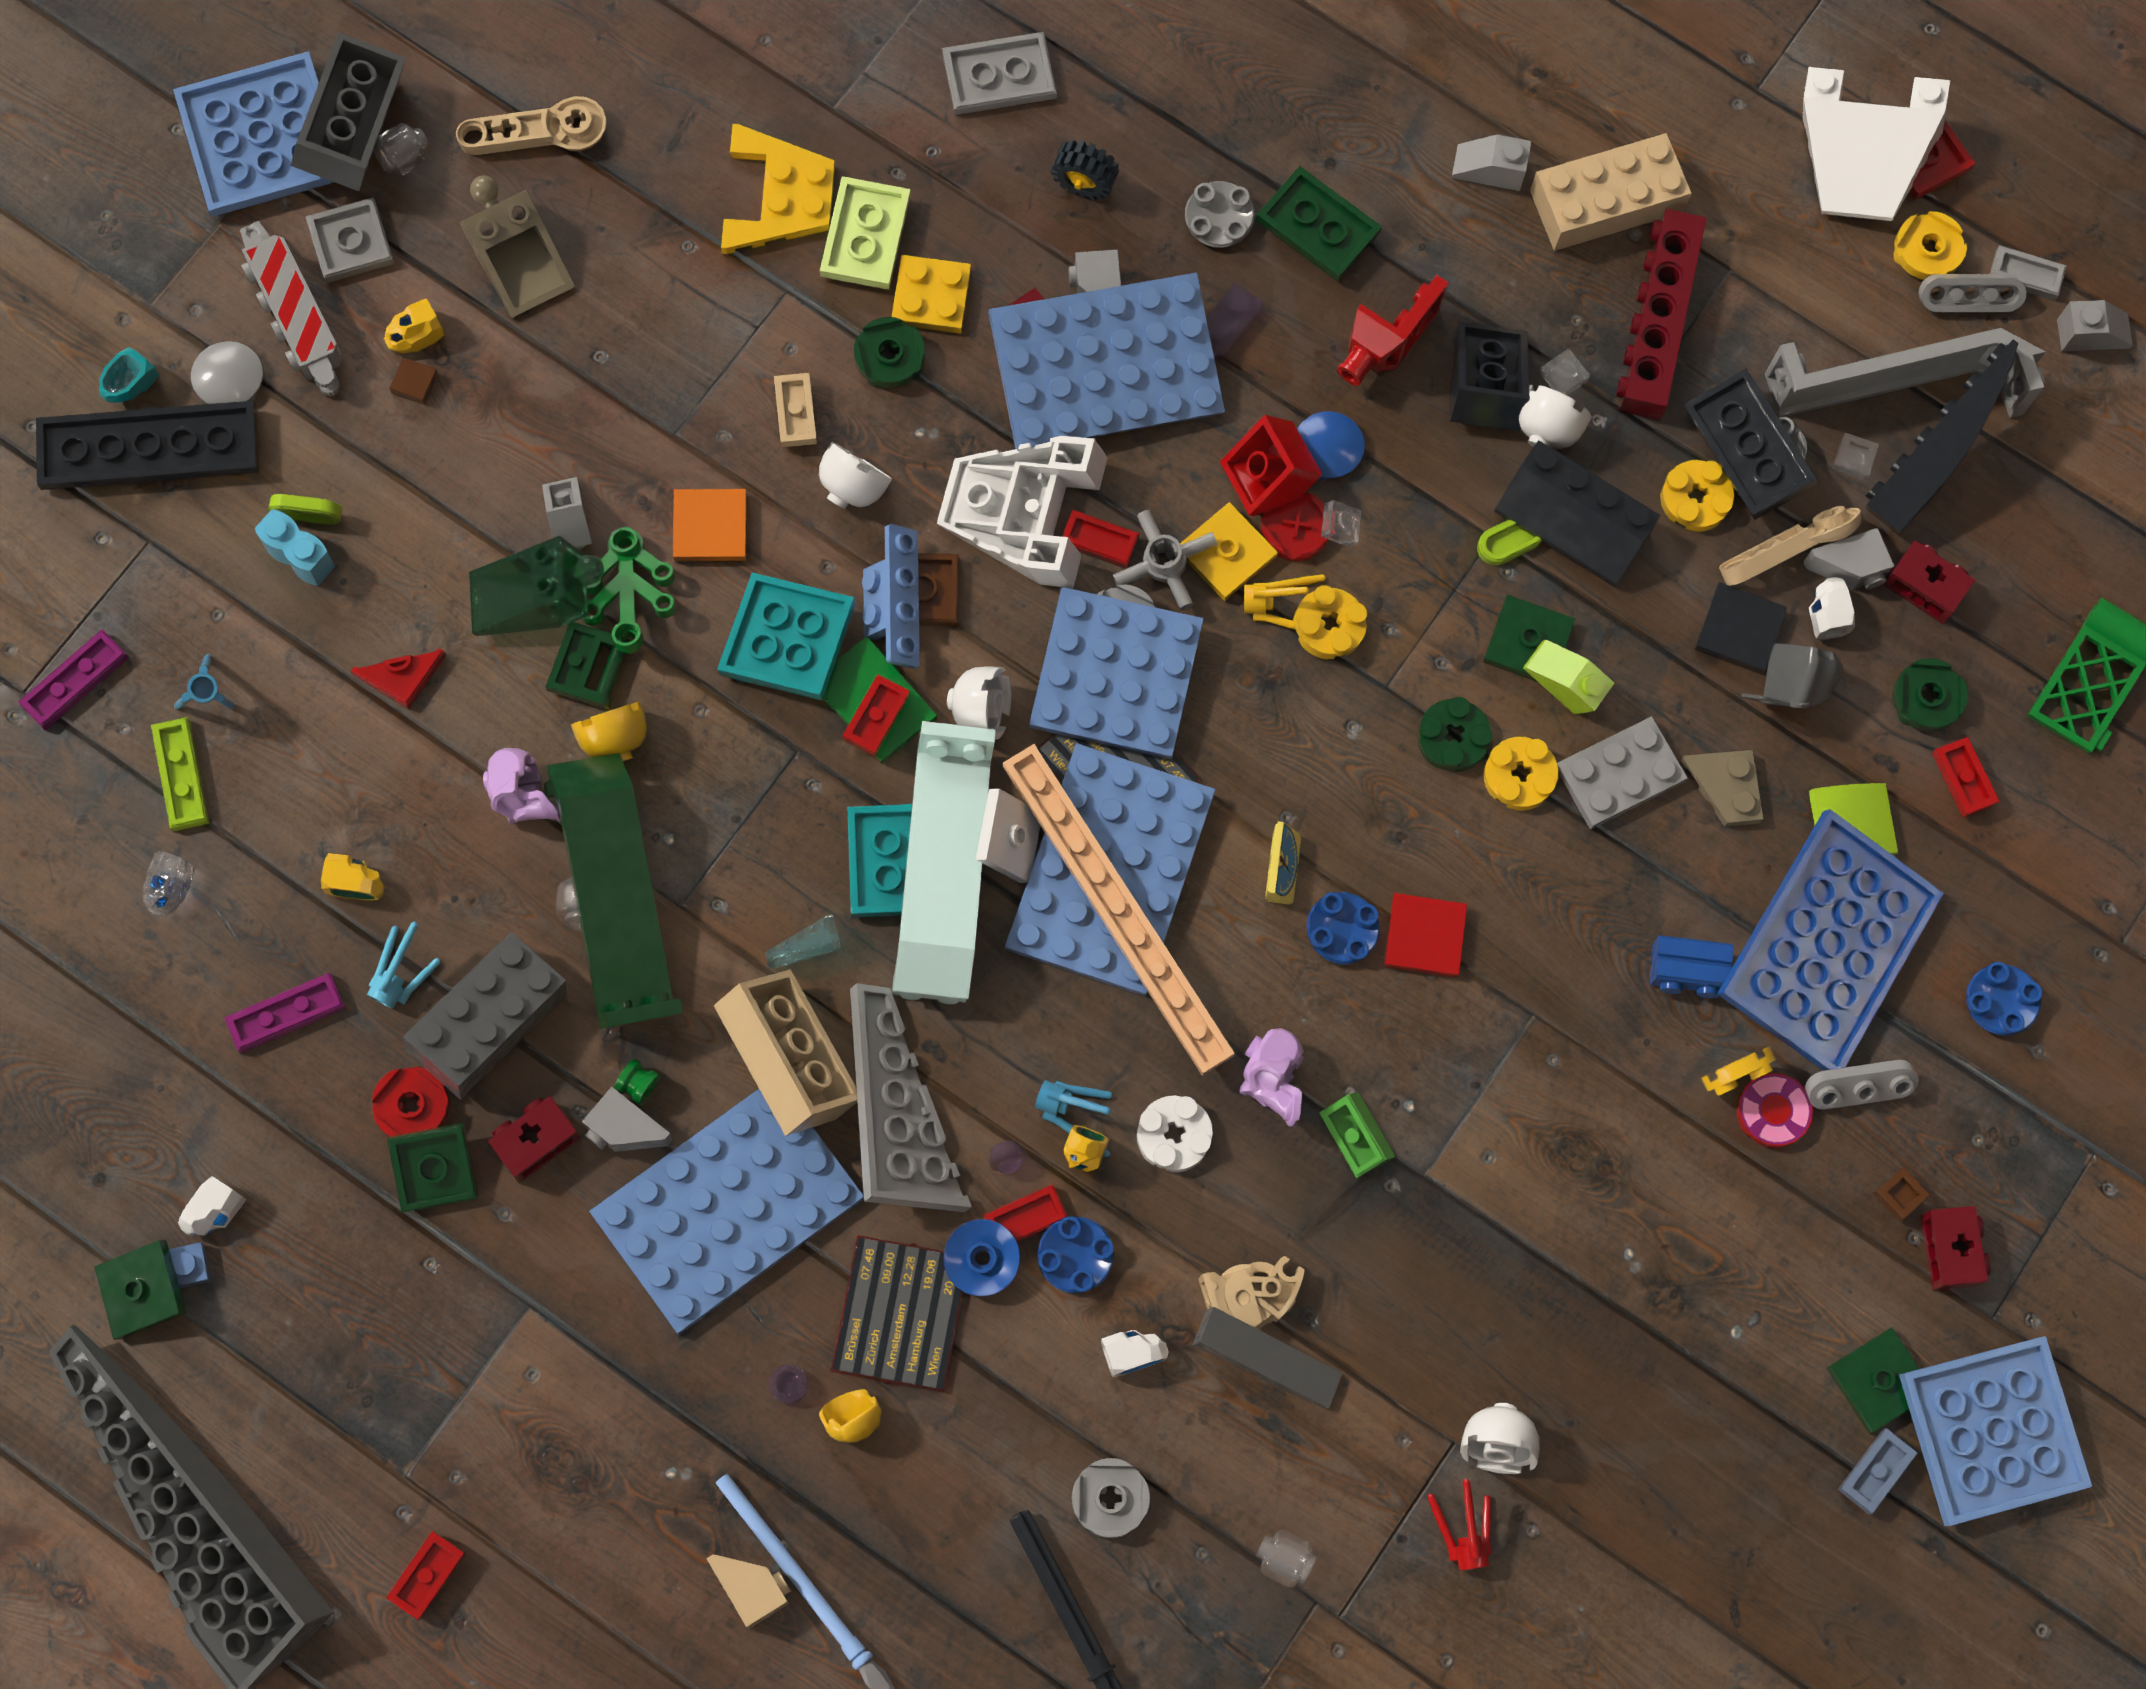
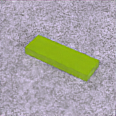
[151,717,210,832]

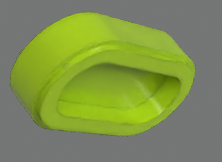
[268,494,343,525]
[1477,520,1542,565]

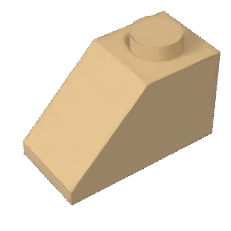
[706,1554,791,1629]

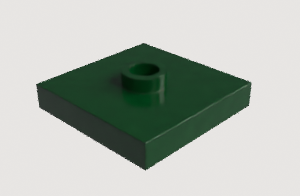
[1483,594,1575,682]
[387,1122,478,1213]
[94,1240,186,1340]
[1827,1327,1919,1434]

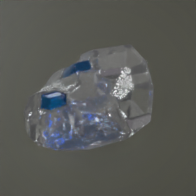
[143,851,195,918]

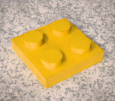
[892,255,971,334]

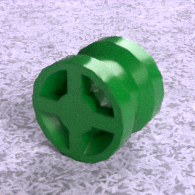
[614,1058,660,1106]

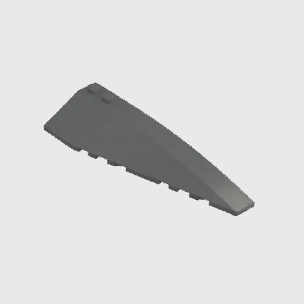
[49,1325,334,1689]

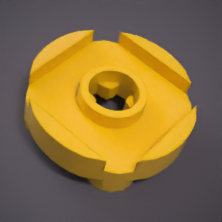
[1893,212,1967,280]
[1660,460,1734,532]
[1293,585,1367,660]
[1484,737,1558,811]
[1701,1046,1776,1096]

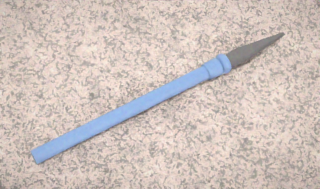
[715,1473,895,1689]

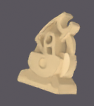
[1198,1256,1305,1330]

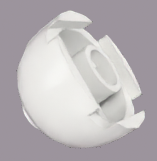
[1519,385,1592,449]
[819,442,892,509]
[947,666,1012,740]
[1460,1403,1540,1474]

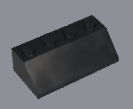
[1494,440,1661,587]

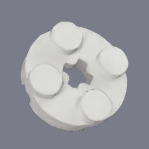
[1137,1095,1213,1173]

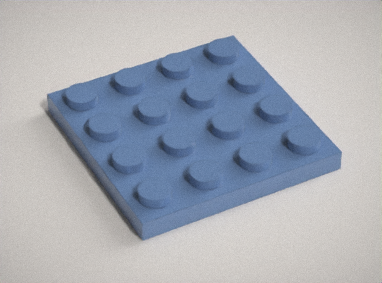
[173,51,334,217]
[1029,587,1203,760]
[1899,1336,2092,1526]

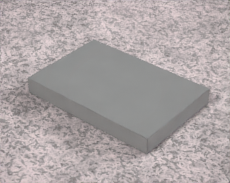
[942,32,1057,115]

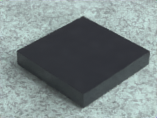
[1694,582,1787,674]

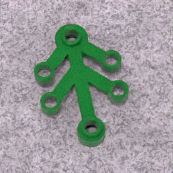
[579,527,676,654]

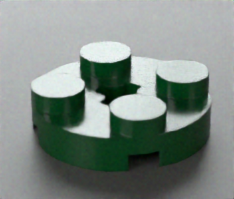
[854,317,925,388]
[1892,658,1968,732]
[1418,697,1492,772]

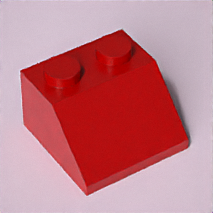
[1220,414,1323,516]

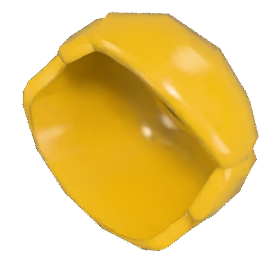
[819,1389,882,1443]

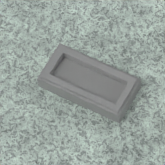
[1990,245,2067,301]

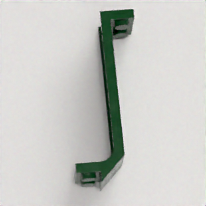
[544,753,683,1029]

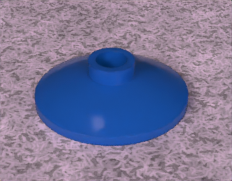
[944,1219,1020,1296]

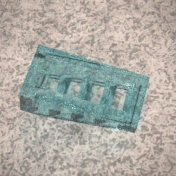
[765,914,841,969]

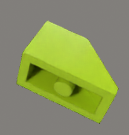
[1523,640,1615,714]

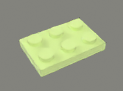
[820,176,911,290]

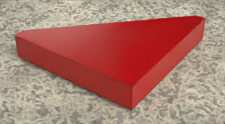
[350,648,446,709]

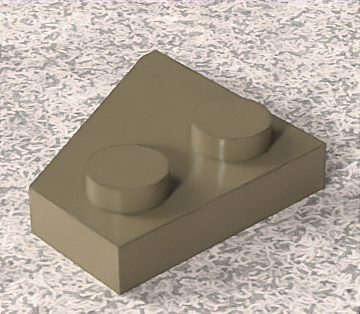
[1681,750,1763,827]

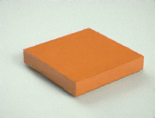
[673,489,747,561]

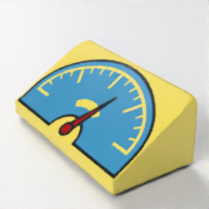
[1265,821,1301,905]

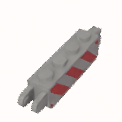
[240,221,343,397]

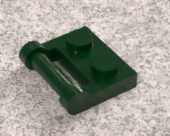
[546,621,631,711]

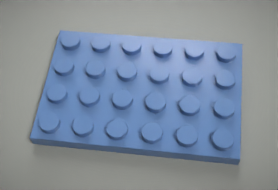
[988,273,1225,451]
[1005,743,1215,997]
[589,1089,864,1335]

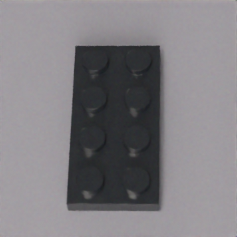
[1684,368,1818,521]

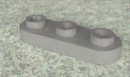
[1918,274,2026,312]
[1805,1060,1919,1110]

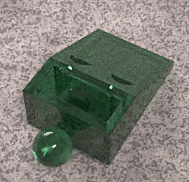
[469,535,604,636]

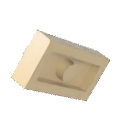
[774,373,817,448]

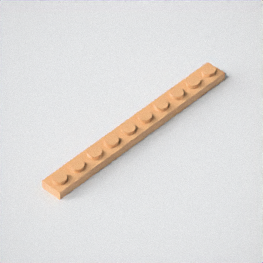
[1003,744,1235,1076]

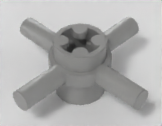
[1113,510,1217,610]

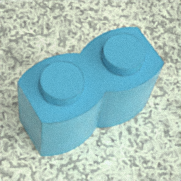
[255,510,335,586]

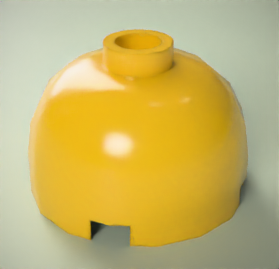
[571,701,647,761]

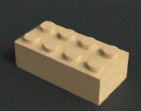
[1530,133,1692,251]
[714,969,857,1136]

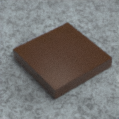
[918,553,959,626]

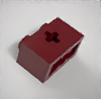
[1883,540,1975,625]
[488,1096,581,1183]
[1920,1206,1991,1291]

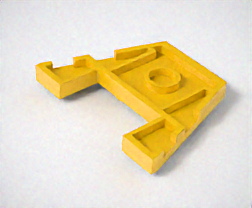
[721,124,835,254]

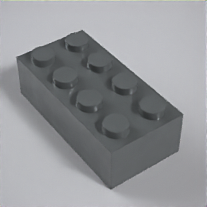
[291,32,406,191]
[403,932,567,1100]

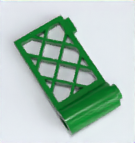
[2027,597,2146,754]

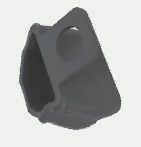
[1742,643,1843,708]

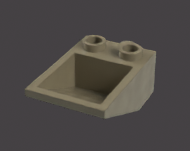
[459,175,575,318]

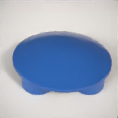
[1297,411,1365,481]
[1306,892,1380,964]
[1966,962,2042,1036]
[1038,1217,1114,1293]

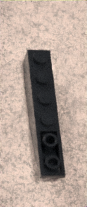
[1865,339,2019,536]

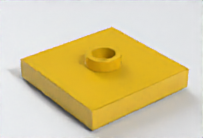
[1180,502,1278,601]

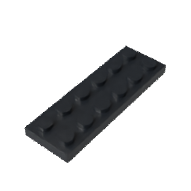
[36,401,259,490]

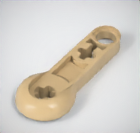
[456,96,606,155]
[1719,506,1862,585]

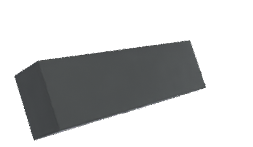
[1192,1307,1342,1409]

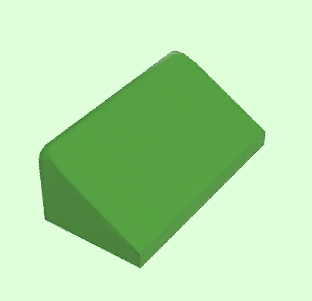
[1319,1092,1395,1178]

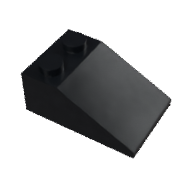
[1450,321,1530,432]

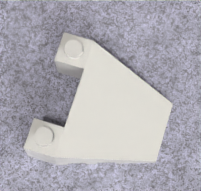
[1803,67,1950,221]
[937,436,1108,588]

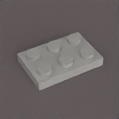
[1557,716,1688,830]

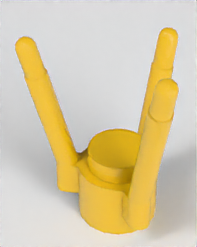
[1244,574,1326,630]

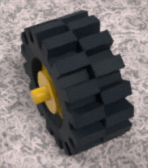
[1051,140,1119,201]

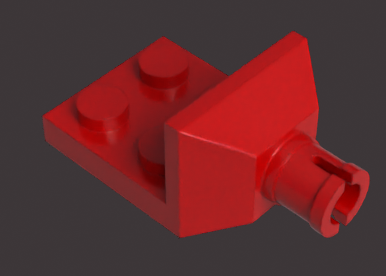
[1337,275,1449,386]

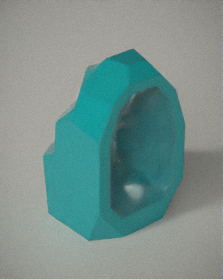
[99,347,160,403]

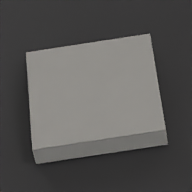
[306,197,394,283]

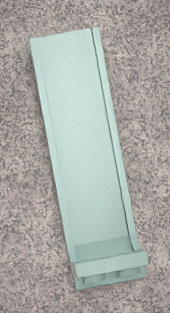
[892,721,996,1004]

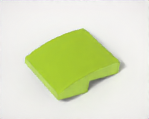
[1809,783,1898,855]

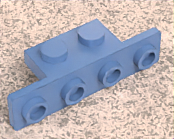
[862,524,920,669]

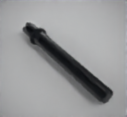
[1010,1510,1123,1689]

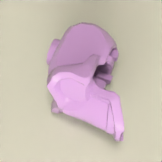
[483,748,561,825]
[1240,1028,1304,1127]

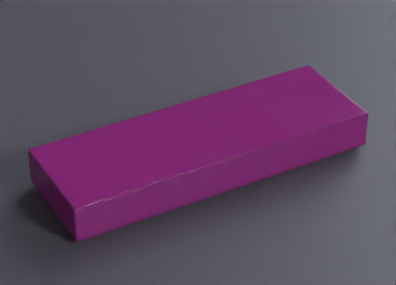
[18,629,129,731]
[224,972,346,1054]

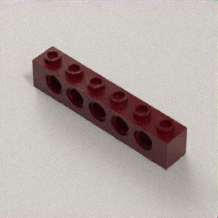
[1616,208,1707,420]

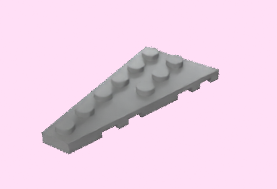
[850,983,972,1212]

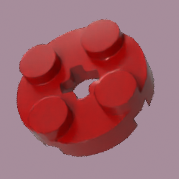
[372,1066,451,1136]

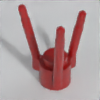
[1427,1479,1492,1570]

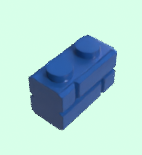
[1650,935,1734,998]

